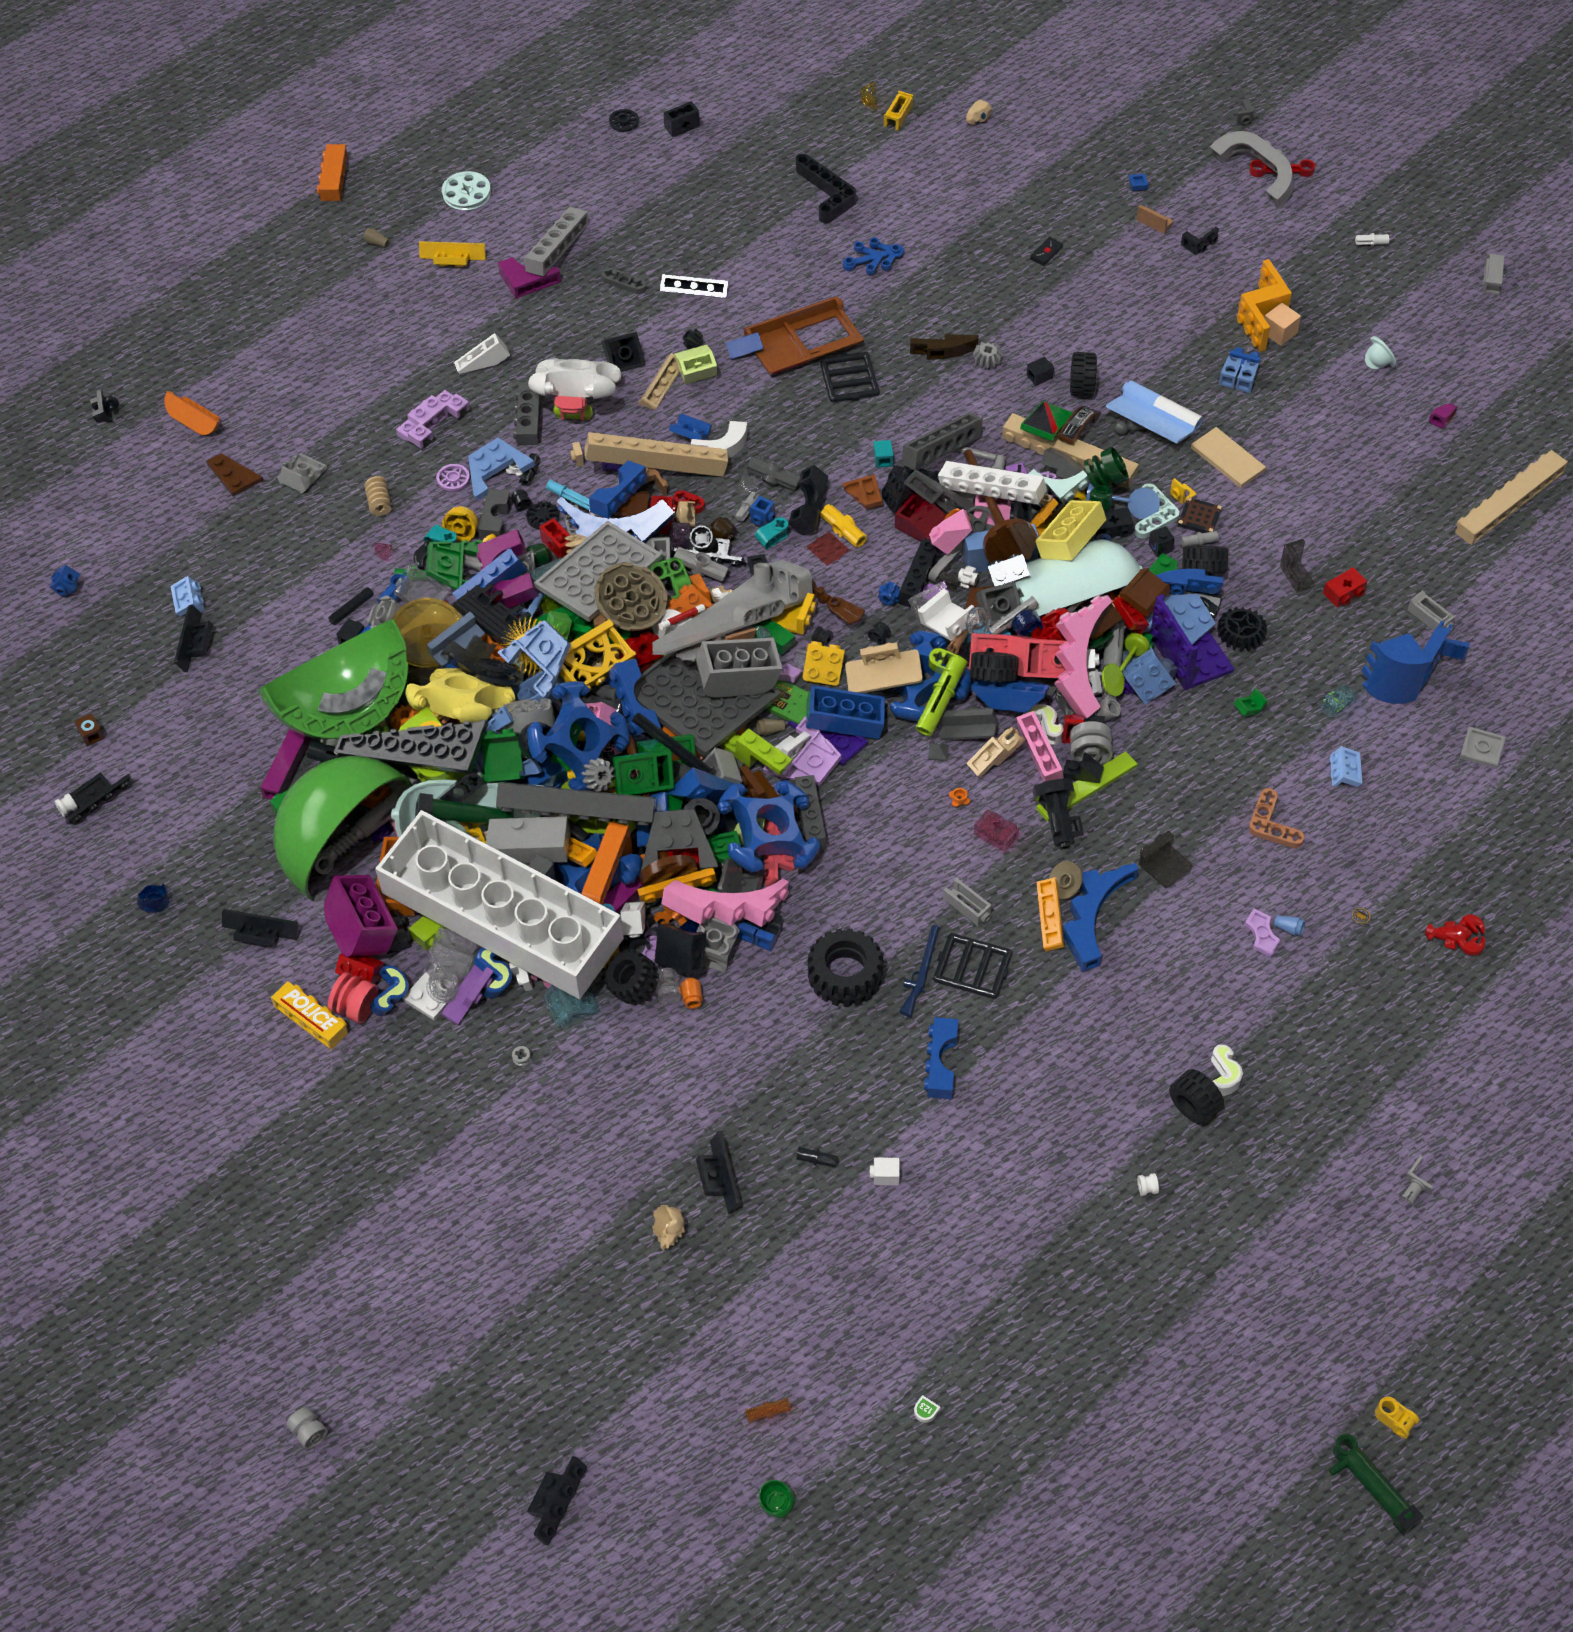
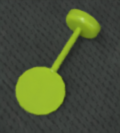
[1102,633,1150,697]

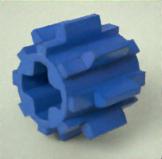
[878,581,900,606]

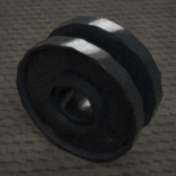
[476,658,518,685]

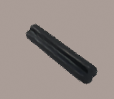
[328,587,373,625]

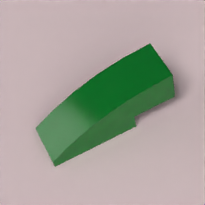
[752,619,795,655]

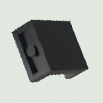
[654,923,707,974]

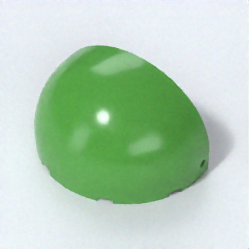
[258,619,408,740]
[273,756,412,901]

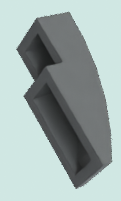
[1041,447,1089,486]

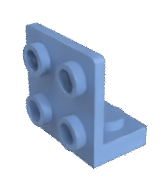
[1122,648,1175,704]

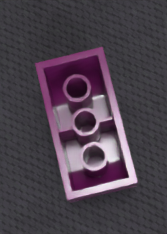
[324,875,398,957]

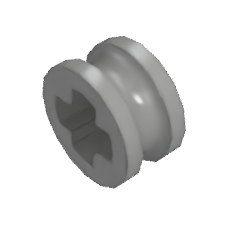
[512,1046,531,1066]

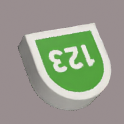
[914,1395,940,1423]

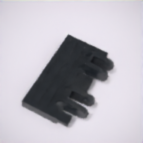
[452,583,532,648]

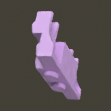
[396,390,470,448]

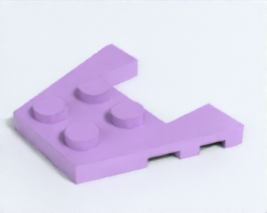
[763,716,842,786]

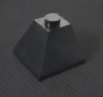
[601,332,645,372]

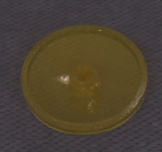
[392,598,461,668]

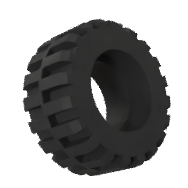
[808,928,884,1007]

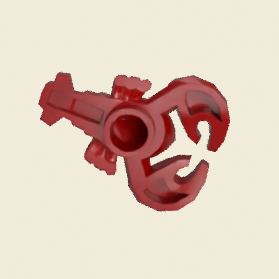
[1425,914,1486,956]

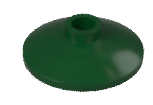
[1087,629,1113,651]

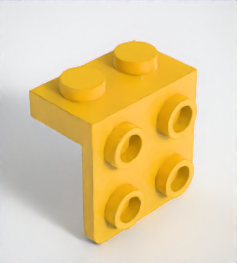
[771,593,817,635]
[802,641,845,686]

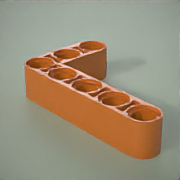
[581,821,632,905]

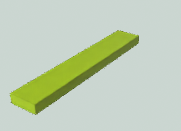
[1036,751,1138,822]

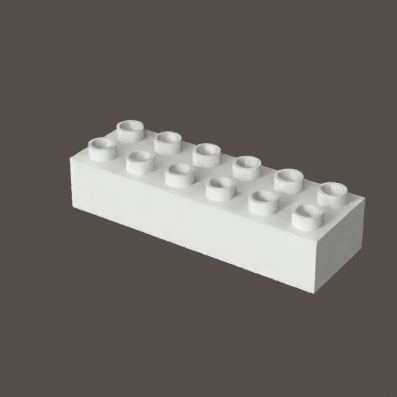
[375,810,624,999]

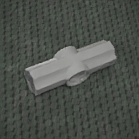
[674,547,728,582]

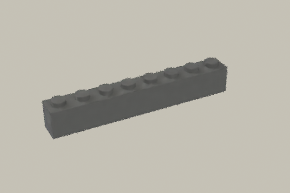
[496,782,656,825]

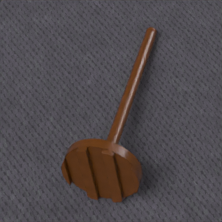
[964,449,1038,563]
[626,734,698,887]

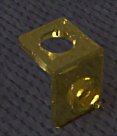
[860,81,877,111]

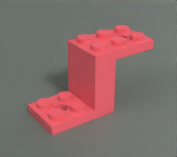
[969,633,1067,678]

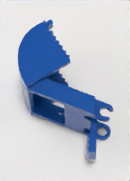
[1362,621,1470,704]

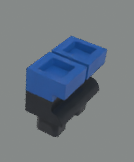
[738,913,782,952]

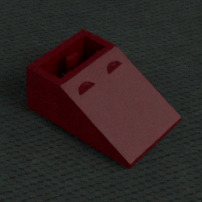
[895,493,946,551]

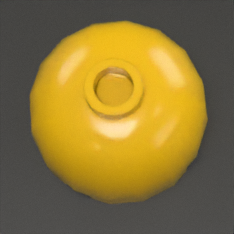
[442,506,479,542]

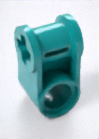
[754,517,789,550]
[423,525,457,543]

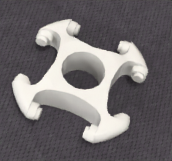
[528,358,622,399]

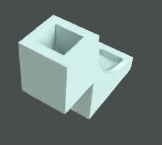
[1028,469,1090,504]

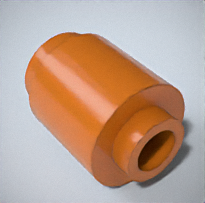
[681,978,703,1009]

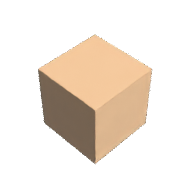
[1265,303,1301,346]

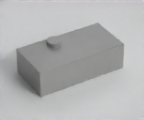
[486,817,571,863]

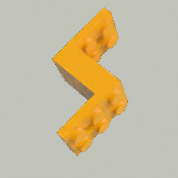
[1237,259,1292,352]

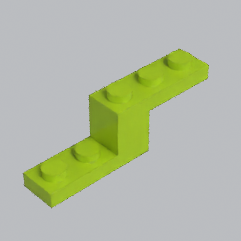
[720,728,793,775]

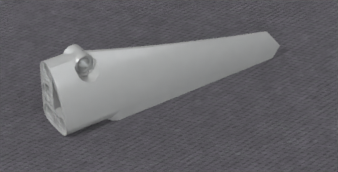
[652,559,812,655]

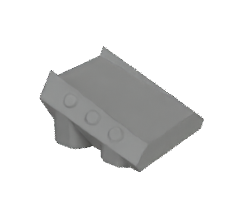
[277,453,327,494]

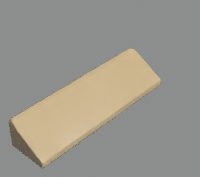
[638,353,680,410]

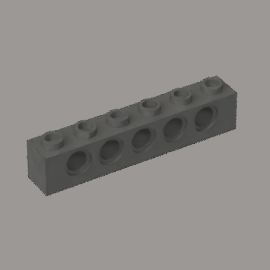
[901,412,983,470]

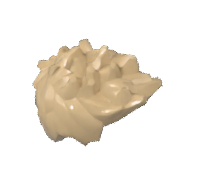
[652,1205,685,1250]

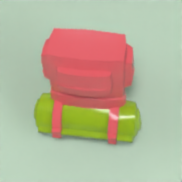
[553,396,593,420]

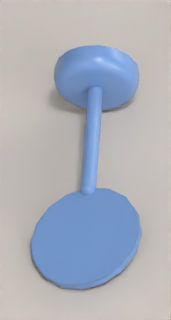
[1086,482,1160,519]

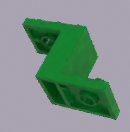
[613,734,695,795]

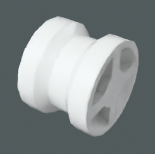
[54,793,78,817]
[1137,1173,1159,1196]

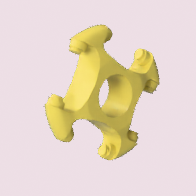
[406,668,515,724]

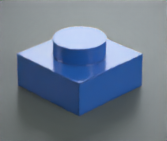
[1129,173,1148,191]

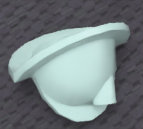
[1365,336,1396,369]

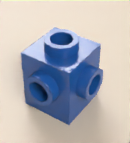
[749,496,776,526]
[49,564,80,596]

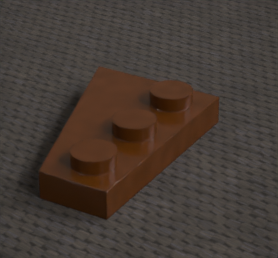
[206,453,264,497]

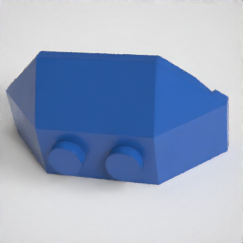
[971,680,1049,713]

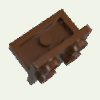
[740,765,778,799]

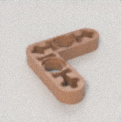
[1249,788,1304,848]

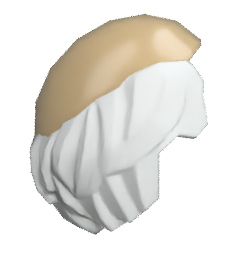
[709,585,733,603]

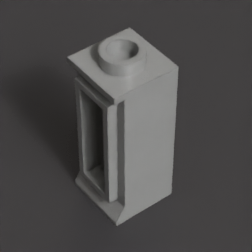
[1482,253,1504,295]
[1408,590,1456,631]
[943,878,992,927]

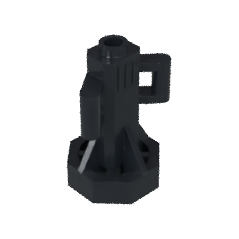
[1032,778,1084,849]

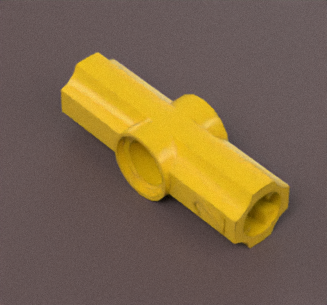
[821,504,867,548]

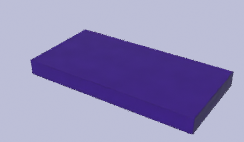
[788,721,868,767]

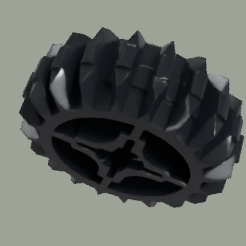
[1217,606,1267,652]

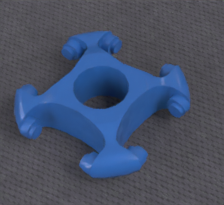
[890,631,972,721]
[527,681,629,791]
[717,780,821,873]
[552,833,643,894]

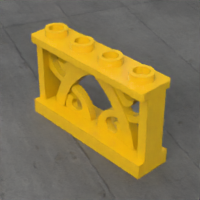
[559,619,636,692]

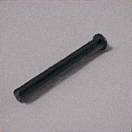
[632,713,715,774]

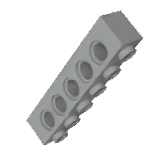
[524,207,588,276]

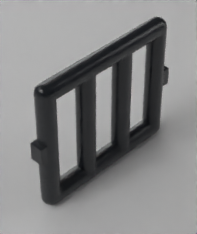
[819,352,880,402]
[933,933,1013,999]

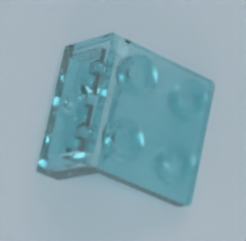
[543,985,601,1028]

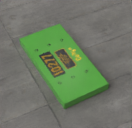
[765,680,809,725]

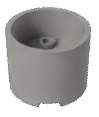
[495,698,555,758]

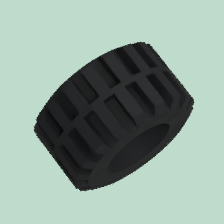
[1070,352,1097,396]
[1182,545,1229,573]
[970,652,1018,682]
[604,949,659,1004]
[1169,1069,1224,1125]

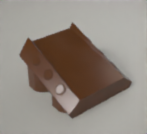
[1119,568,1170,617]

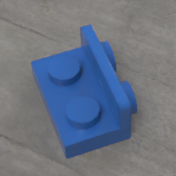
[669,414,712,440]

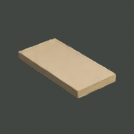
[1191,427,1266,488]

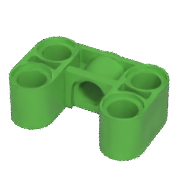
[650,557,691,603]

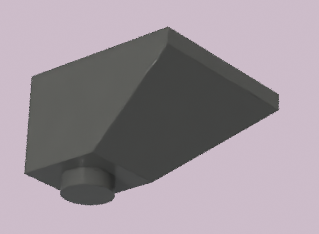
[976,582,1025,626]

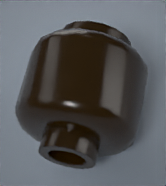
[710,517,737,542]

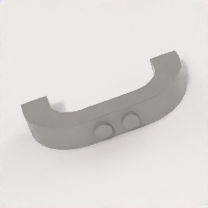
[1209,131,1294,207]

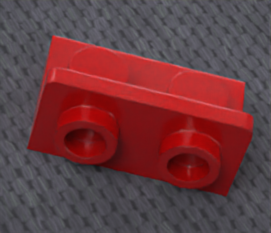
[1112,597,1149,635]

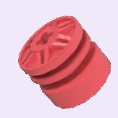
[328,972,379,1024]

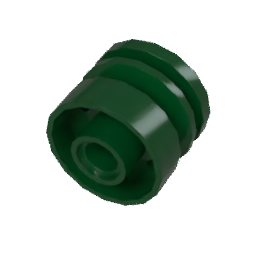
[1084,447,1129,489]

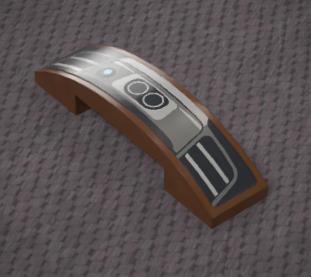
[1057,406,1102,444]

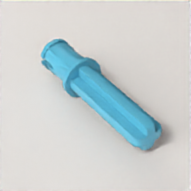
[546,479,590,510]

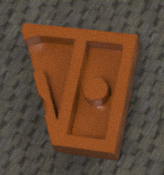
[842,474,883,510]

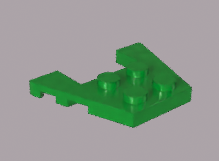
[426,540,482,590]

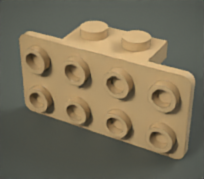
[845,642,923,693]

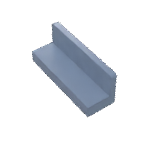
[427,612,485,667]

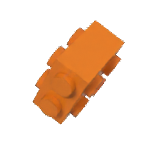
[666,584,713,618]

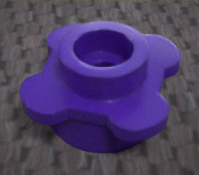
[371,824,391,842]

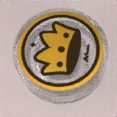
[1350,907,1371,927]

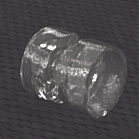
[655,968,683,1005]

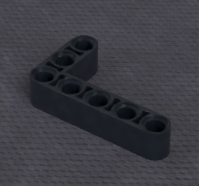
[796,154,856,224]

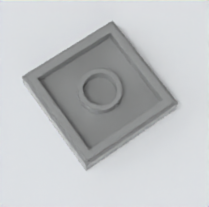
[1460,726,1506,769]

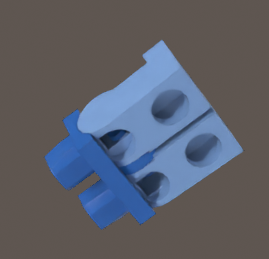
[1218,347,1261,393]

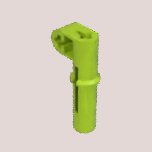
[915,648,968,736]

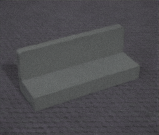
[940,708,998,740]

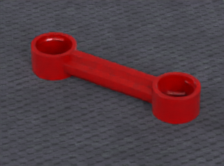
[1249,159,1315,177]

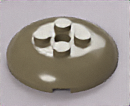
[594,562,667,631]

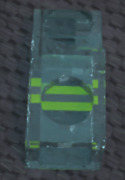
[1320,684,1357,718]

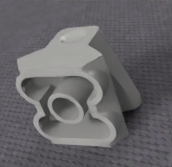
[696,917,740,972]

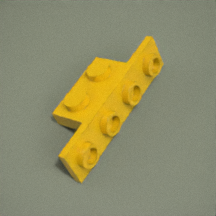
[419,241,486,267]

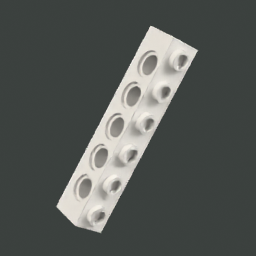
[938,461,1047,505]

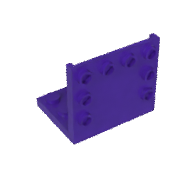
[1150,594,1234,690]

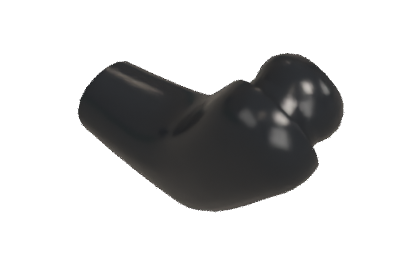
[413,541,431,570]

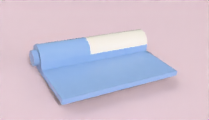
[1106,380,1203,443]

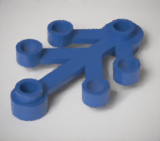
[843,237,904,275]

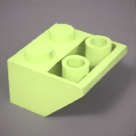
[674,345,717,384]

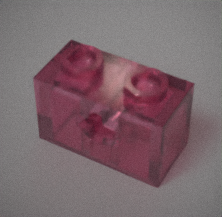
[974,809,1019,853]

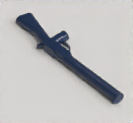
[899,925,941,1018]

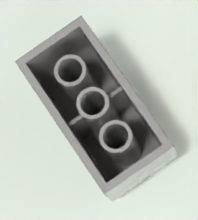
[696,637,782,697]

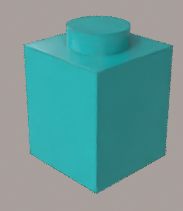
[873,440,893,468]

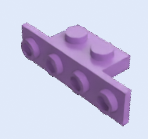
[441,959,495,1025]

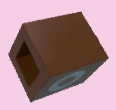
[74,713,104,746]

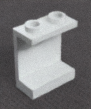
[917,589,977,641]

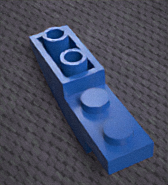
[1156,569,1223,595]

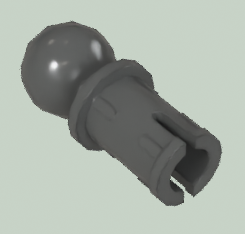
[1115,420,1147,435]

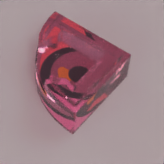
[374,542,392,562]

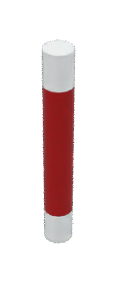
[658,604,705,630]

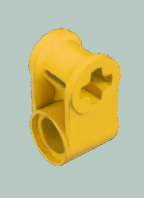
[1375,1397,1420,1439]

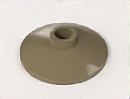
[1049,861,1082,900]

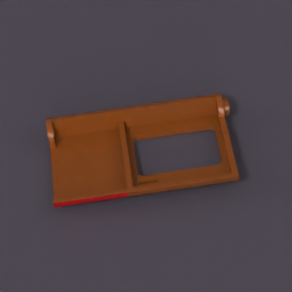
[743,296,864,375]

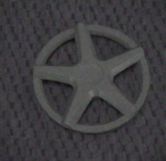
[966,506,996,533]

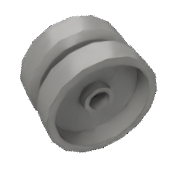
[1070,721,1113,765]

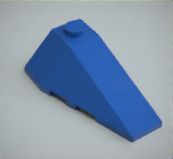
[668,767,748,802]

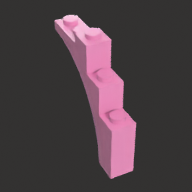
[1054,595,1112,719]
[661,878,789,927]

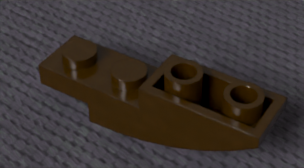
[910,334,979,360]

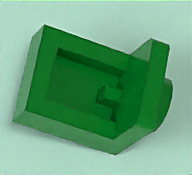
[1233,689,1268,717]

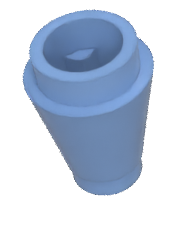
[1274,915,1305,936]

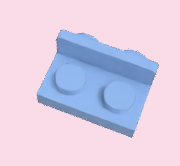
[171,576,204,617]
[1330,746,1362,787]

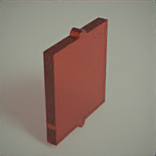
[807,532,850,566]

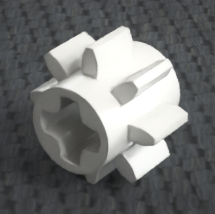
[957,566,979,589]

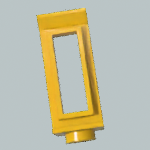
[884,91,913,130]

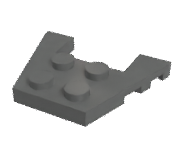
[641,809,718,871]

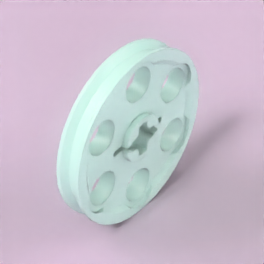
[442,171,491,210]

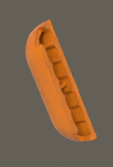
[164,391,220,435]

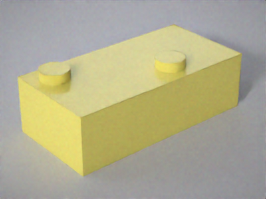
[1036,500,1106,561]

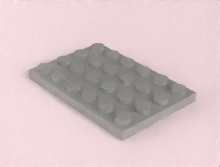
[534,520,662,622]

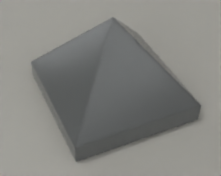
[928,743,948,761]

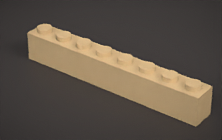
[1002,413,1139,489]
[585,432,728,477]
[1455,450,1568,545]

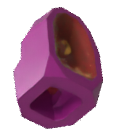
[1429,403,1458,429]

